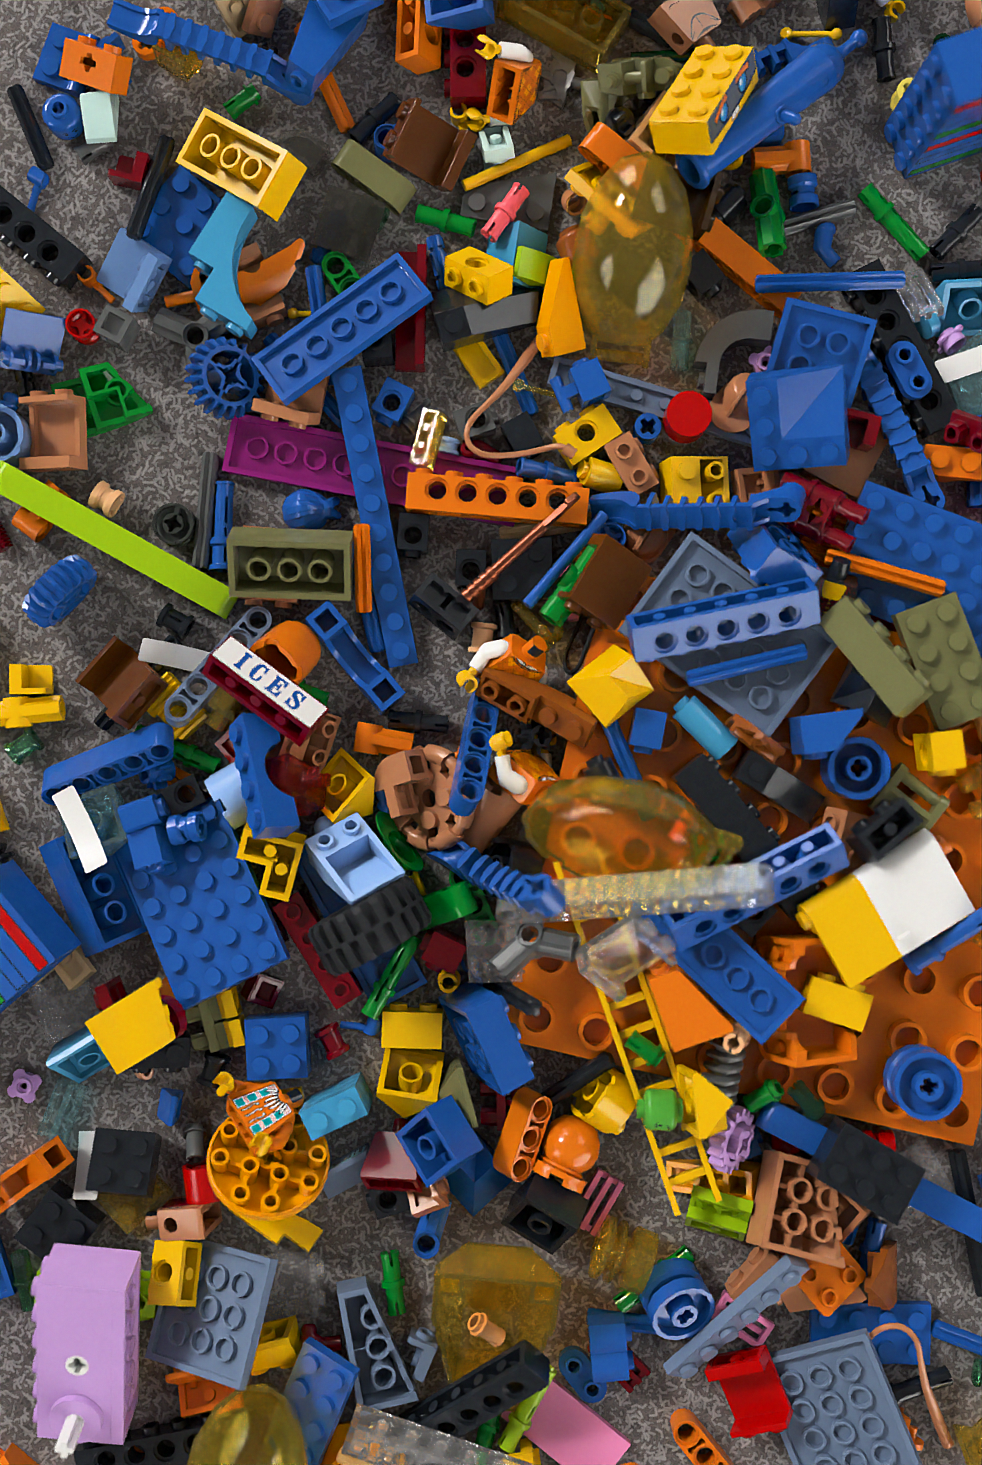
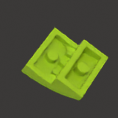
[685,1185,754,1242]

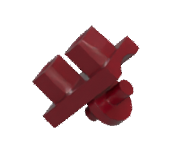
[944,409,982,454]
[480,1081,519,1131]

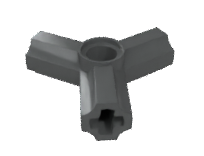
[151,307,229,385]
[489,904,581,981]

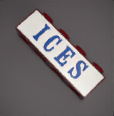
[201,635,329,747]

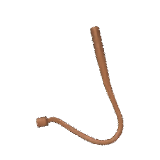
[463,334,578,459]
[869,1323,954,1449]

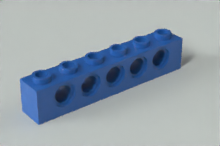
[626,577,821,662]
[659,822,849,952]

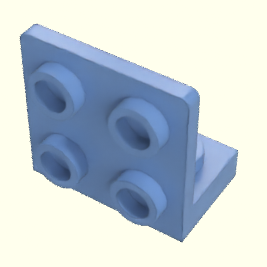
[96,228,173,313]

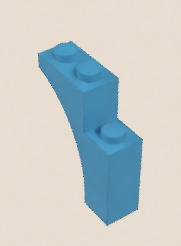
[188,191,258,339]

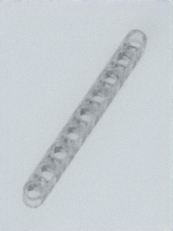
[495,863,775,925]

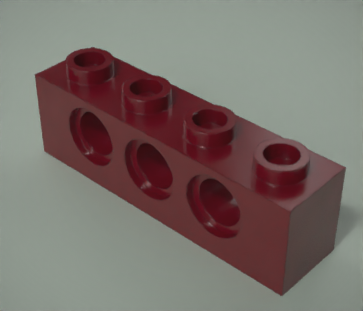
[444,26,486,109]
[272,889,364,1010]

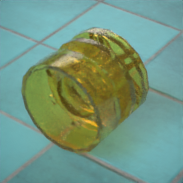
[588,1214,659,1295]

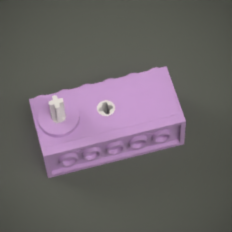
[31,1243,141,1458]

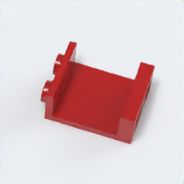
[704,1344,794,1438]

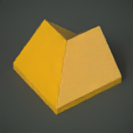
[567,644,654,728]
[303,748,375,824]
[376,1048,445,1118]
[676,1064,733,1139]

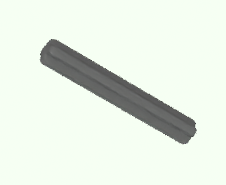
[192,452,219,570]

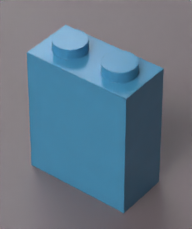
[299,1071,373,1141]

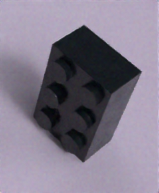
[805,1116,926,1226]

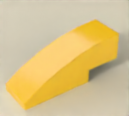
[228,1208,323,1253]

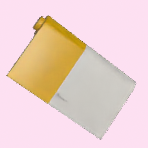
[795,828,976,989]

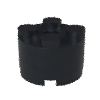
[482,837,546,898]

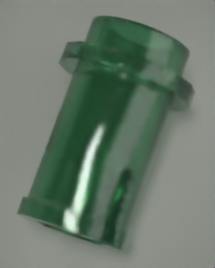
[787,1080,826,1121]

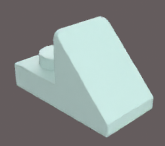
[80,90,119,144]
[478,125,515,170]

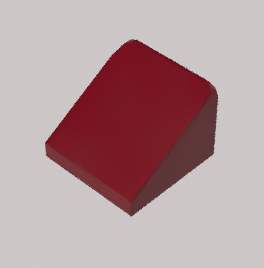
[240,972,284,1009]

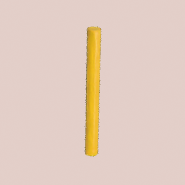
[461,134,572,192]

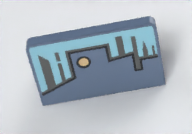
[323,1142,370,1199]

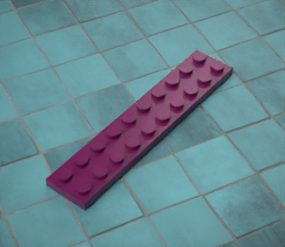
[222,415,524,527]

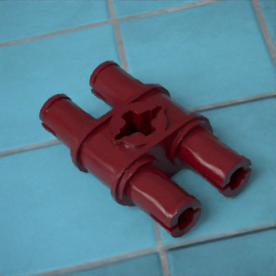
[780,471,871,554]

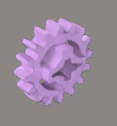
[707,1105,755,1174]

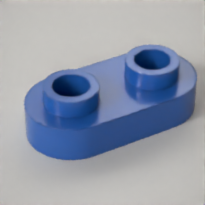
[885,341,933,400]
[558,1345,607,1403]

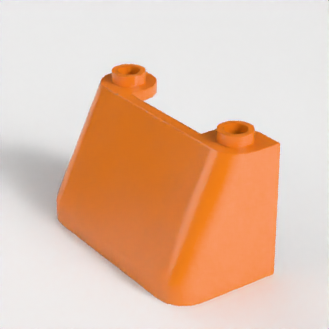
[756,934,858,1068]

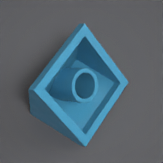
[486,221,548,289]
[932,278,982,337]
[46,1026,111,1083]

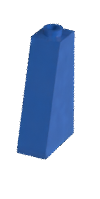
[285,0,370,97]

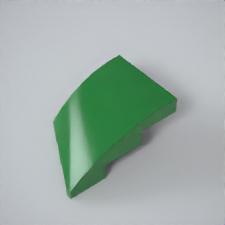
[50,362,153,438]

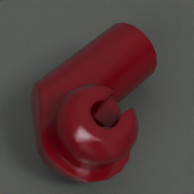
[460,440,503,464]
[300,1324,342,1351]

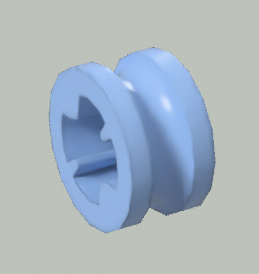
[433,436,461,456]

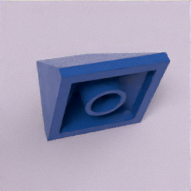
[446,1132,513,1216]

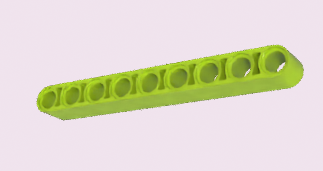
[0,460,238,619]

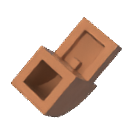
[374,749,430,818]

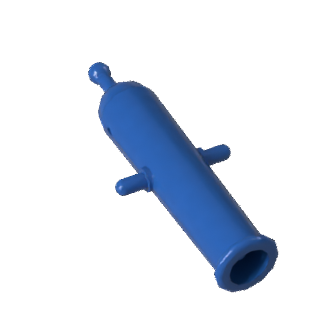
[675,29,868,190]

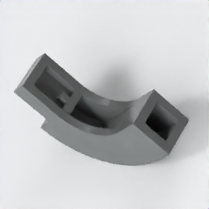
[692,309,775,400]

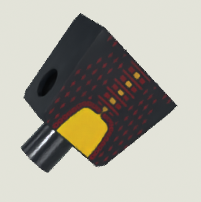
[815,556,858,626]

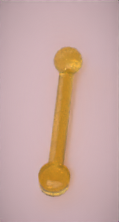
[512,379,571,400]

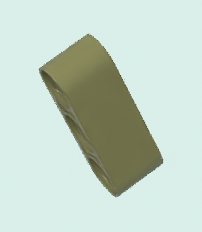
[331,139,417,216]

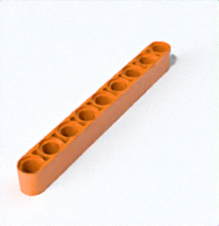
[578,122,802,318]

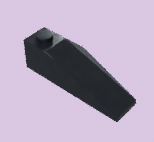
[429,287,544,352]

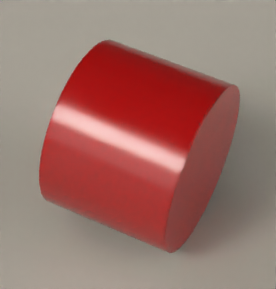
[663,391,712,443]
[182,1158,220,1205]

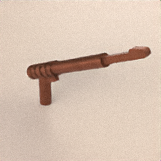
[460,492,580,610]

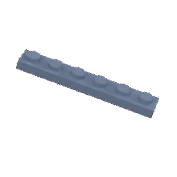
[663,1254,810,1379]

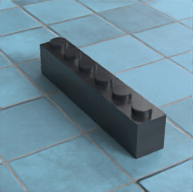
[671,753,821,921]

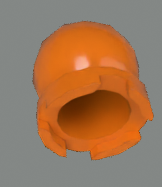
[532,1114,600,1193]

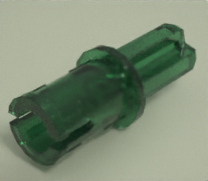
[10,1248,37,1312]

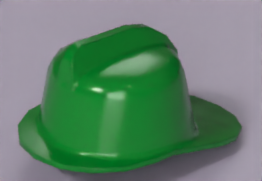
[376,811,424,872]

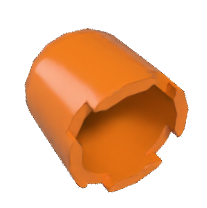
[250,620,322,685]

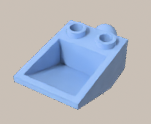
[305,812,405,906]

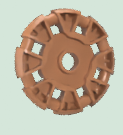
[389,744,476,852]

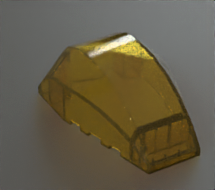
[431,1241,562,1412]

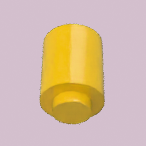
[576,456,623,493]

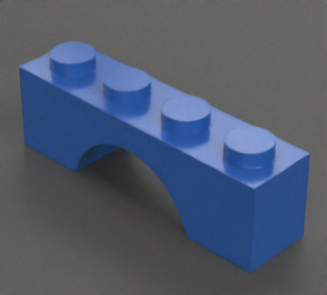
[305,600,406,715]
[229,713,300,839]

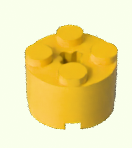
[571,1067,642,1135]

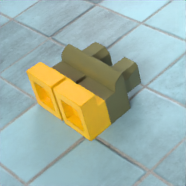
[185,986,245,1053]

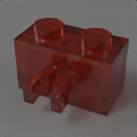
[265,753,331,816]

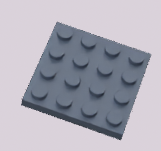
[145,1239,278,1390]

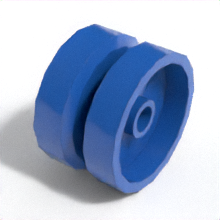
[883,1044,963,1121]
[638,1258,715,1340]

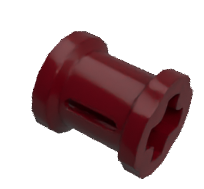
[314,1021,351,1061]

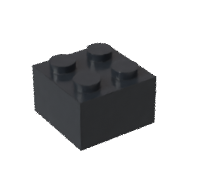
[491,537,553,603]
[85,1127,162,1199]
[501,1172,589,1255]
[13,1179,107,1260]

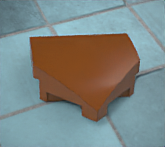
[724,713,786,764]
[864,1240,897,1310]

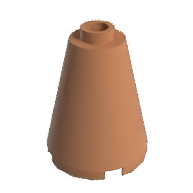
[462,775,522,853]

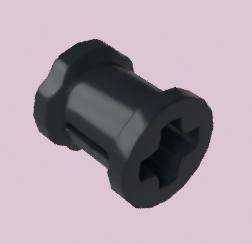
[156,603,196,640]
[196,1050,231,1089]

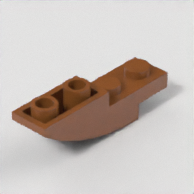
[475,668,598,749]

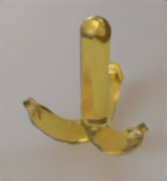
[512,601,564,653]

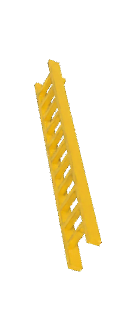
[553,847,722,1217]

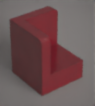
[107,151,151,191]
[847,408,882,452]

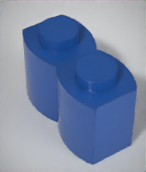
[117,793,172,834]
[587,1312,634,1383]

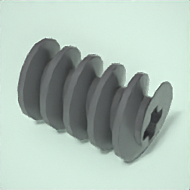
[701,1037,746,1108]

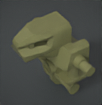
[580,55,683,133]

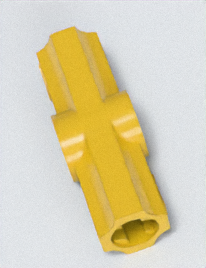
[0,695,66,729]

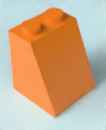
[643,959,734,1053]

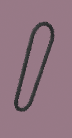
[563,614,596,675]

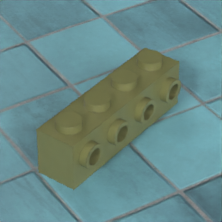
[819,596,934,718]

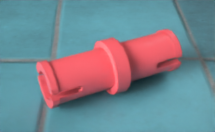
[480,182,530,243]

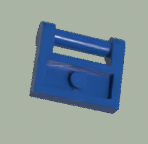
[32,22,101,98]

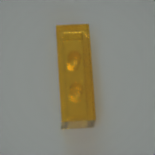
[409,408,447,470]

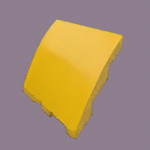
[84,977,176,1074]

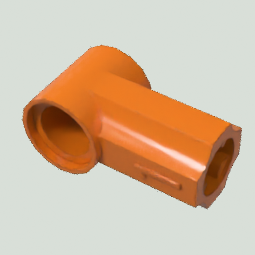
[751,139,812,178]
[11,479,71,543]
[352,721,414,755]

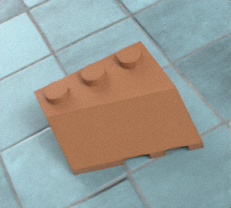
[746,1150,845,1269]

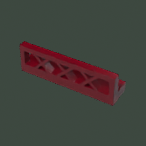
[395,244,428,373]

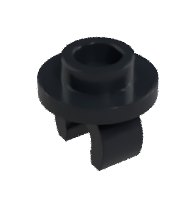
[605,106,635,138]

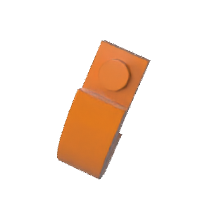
[0,1135,75,1214]

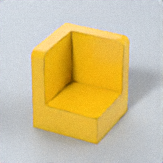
[9,664,54,695]

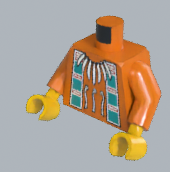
[212,1071,304,1158]

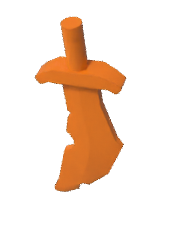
[164,238,305,316]

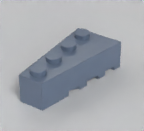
[336,1275,419,1415]

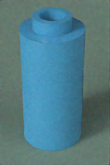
[673,695,738,760]

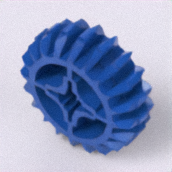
[184,337,265,420]
[22,554,97,628]

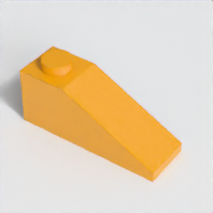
[536,257,586,358]
[666,1159,761,1201]

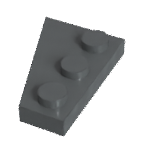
[460,172,557,234]

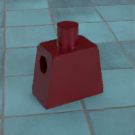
[360,1118,423,1193]

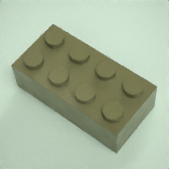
[226,527,354,601]
[891,592,982,731]

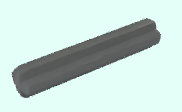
[784,198,857,236]

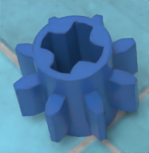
[138,759,176,790]

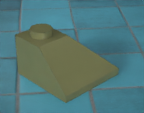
[437,1056,478,1128]

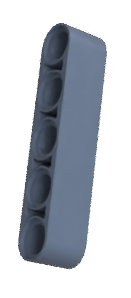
[164,606,272,728]

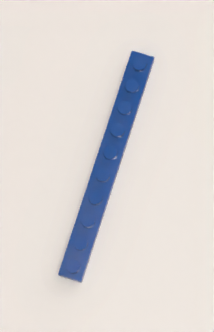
[332,365,419,668]

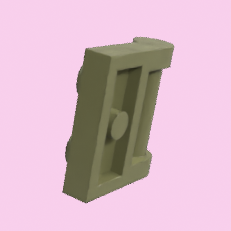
[867,762,951,837]

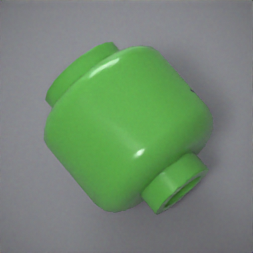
[636,1088,683,1131]

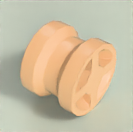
[88,480,125,518]

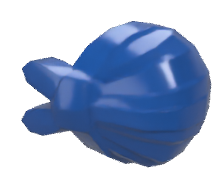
[282,489,342,530]

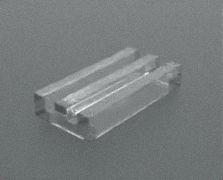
[896,269,944,323]

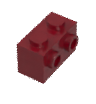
[419,925,468,975]

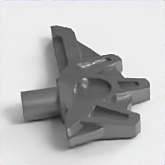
[538,26,590,110]

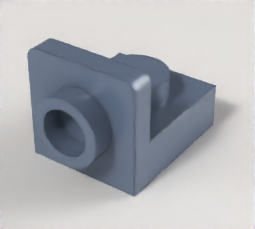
[407,1327,439,1383]

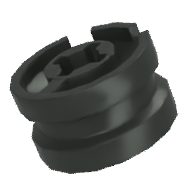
[152,503,196,547]

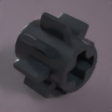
[516,719,556,755]

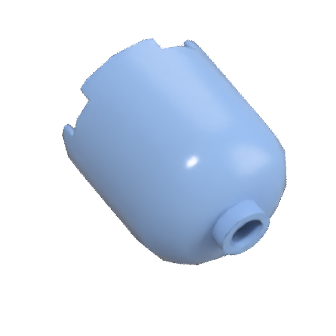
[204,762,281,830]

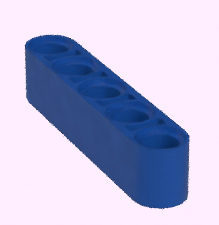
[449,680,499,817]
[41,722,174,805]

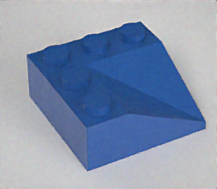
[745,364,850,472]
[438,981,535,1096]

